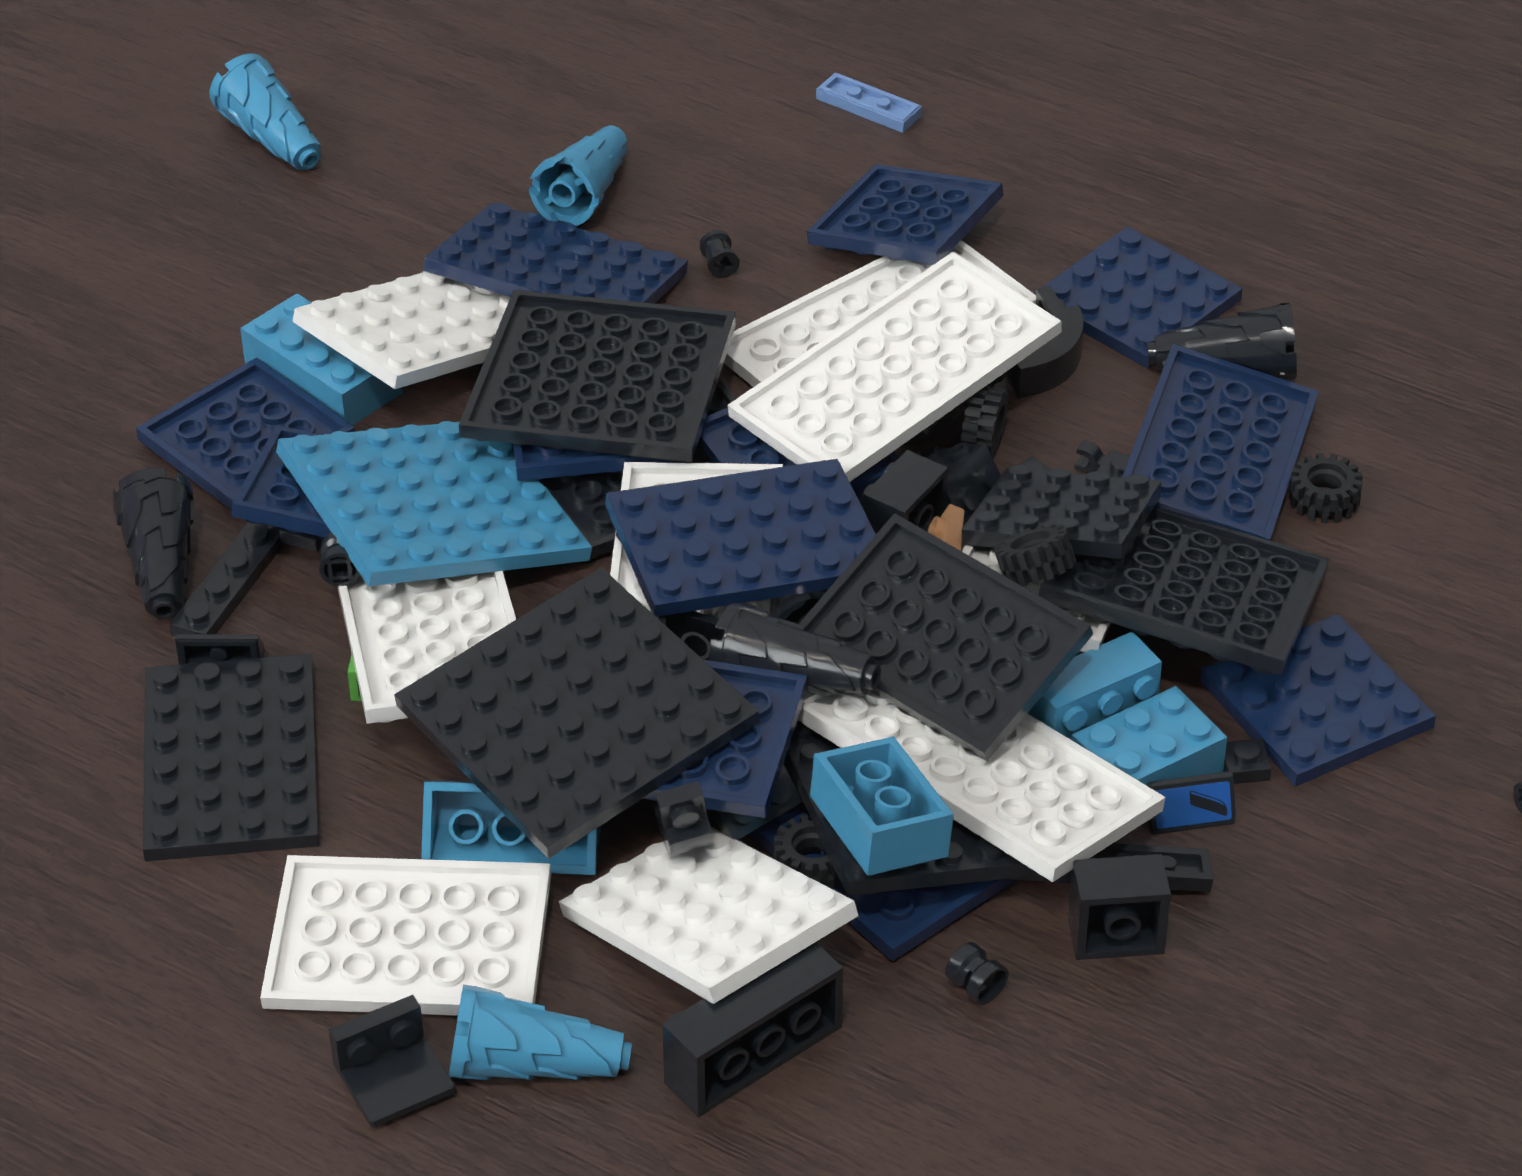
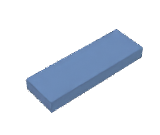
[816,72,922,133]

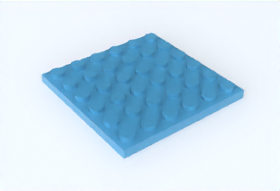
[276,421,592,586]

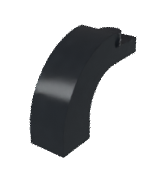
[1006,286,1083,398]
[649,781,713,857]

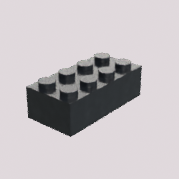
[662,942,843,1118]

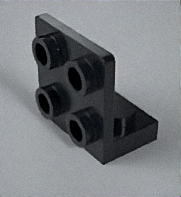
[328,994,455,1127]

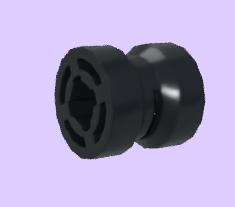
[319,532,360,587]
[945,942,1009,1005]

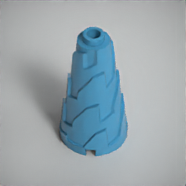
[209,53,321,170]
[529,125,628,226]
[449,984,632,1080]

